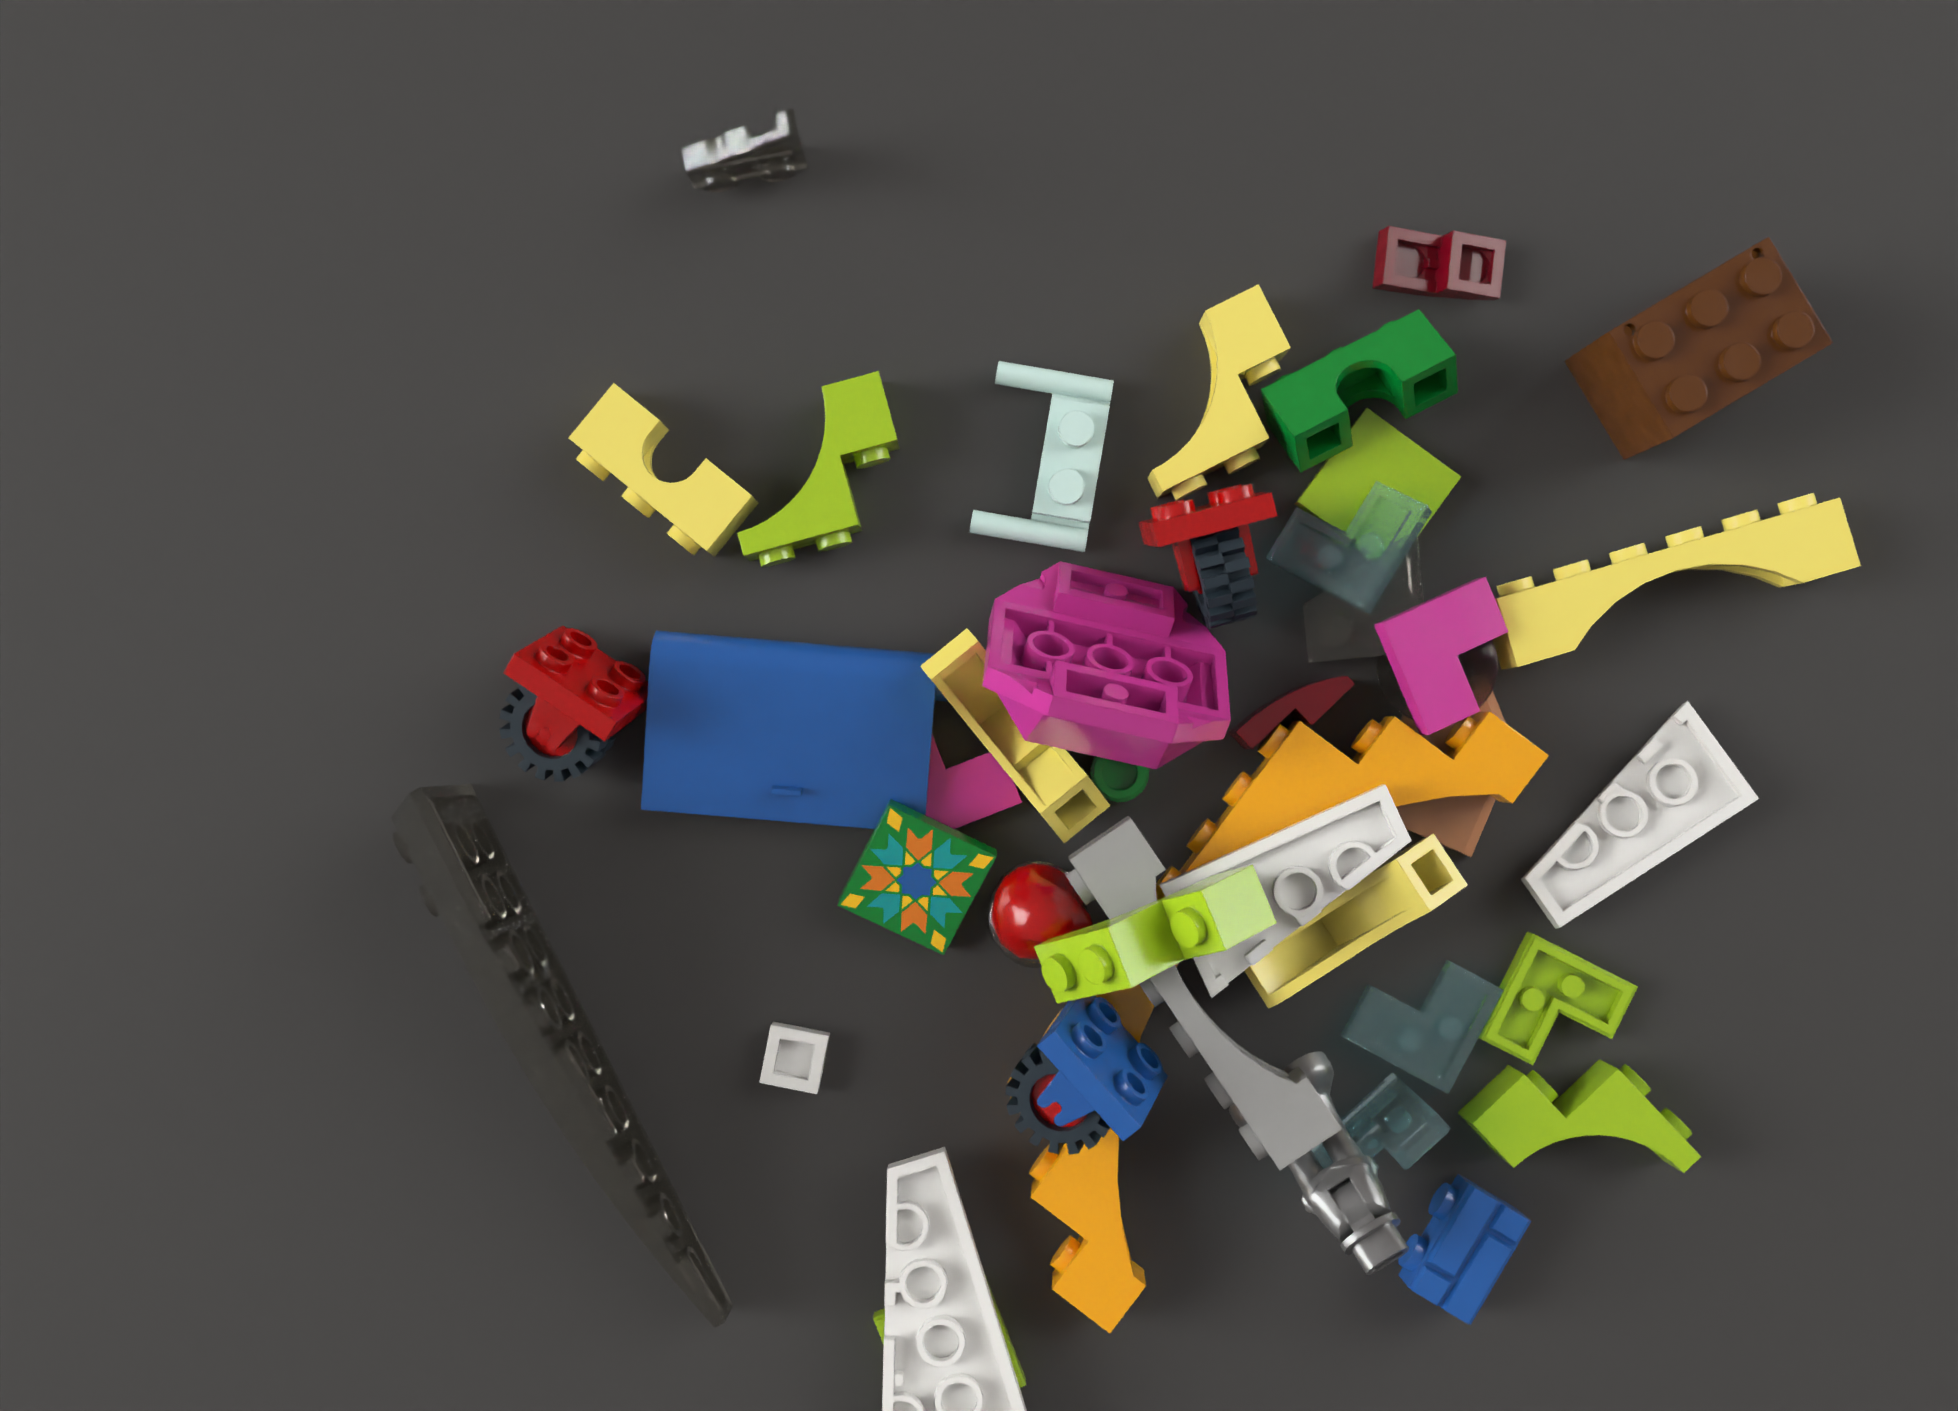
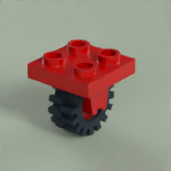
[1138,484,1277,629]
[499,625,648,782]

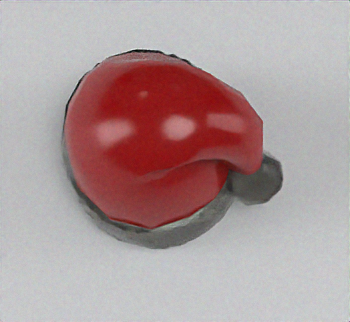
[988,861,1094,968]

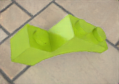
[737,371,900,567]
[1034,864,1277,1003]
[1458,1059,1701,1173]

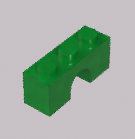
[1261,309,1458,473]

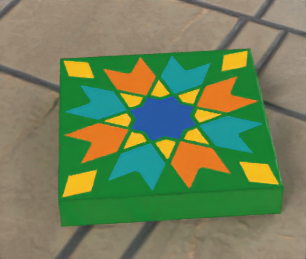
[837,799,997,955]

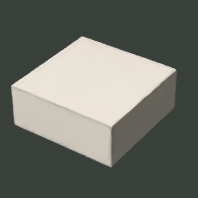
[759,1021,830,1094]

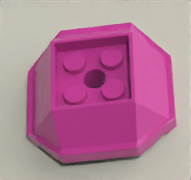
[982,561,1231,769]

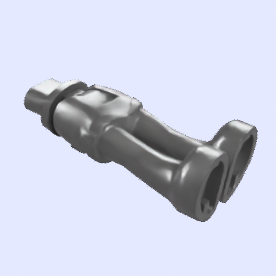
[1229,1051,1409,1275]

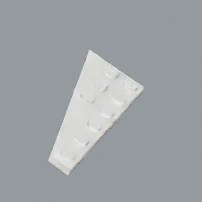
[882,1147,1027,1411]

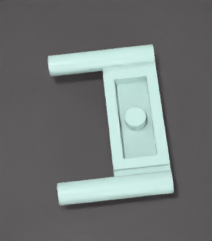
[969,361,1114,552]

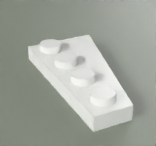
[1521,701,1759,929]
[1159,784,1412,998]

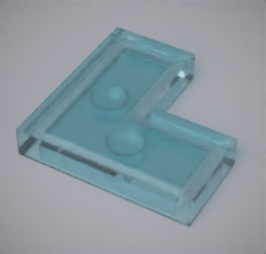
[1266,481,1432,614]
[1341,960,1503,1094]
[1312,1072,1451,1170]

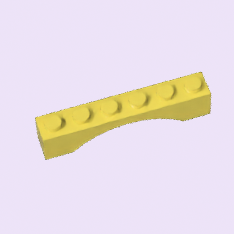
[1492,493,1861,670]

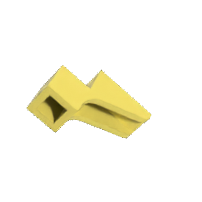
[1244,833,1467,1009]

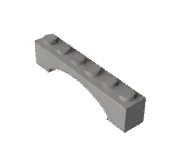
[1066,816,1342,1170]

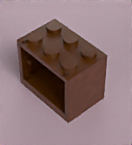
[1564,237,1833,460]

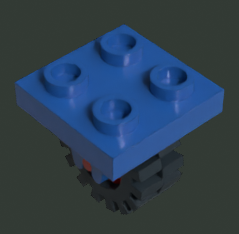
[1005,995,1168,1155]

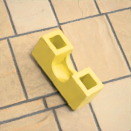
[569,383,759,557]

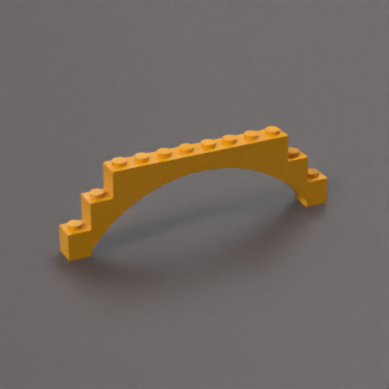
[1008,712,1549,1334]

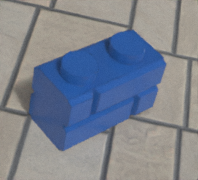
[1398,1174,1531,1325]

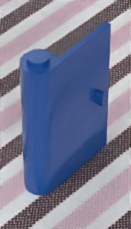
[641,630,947,829]

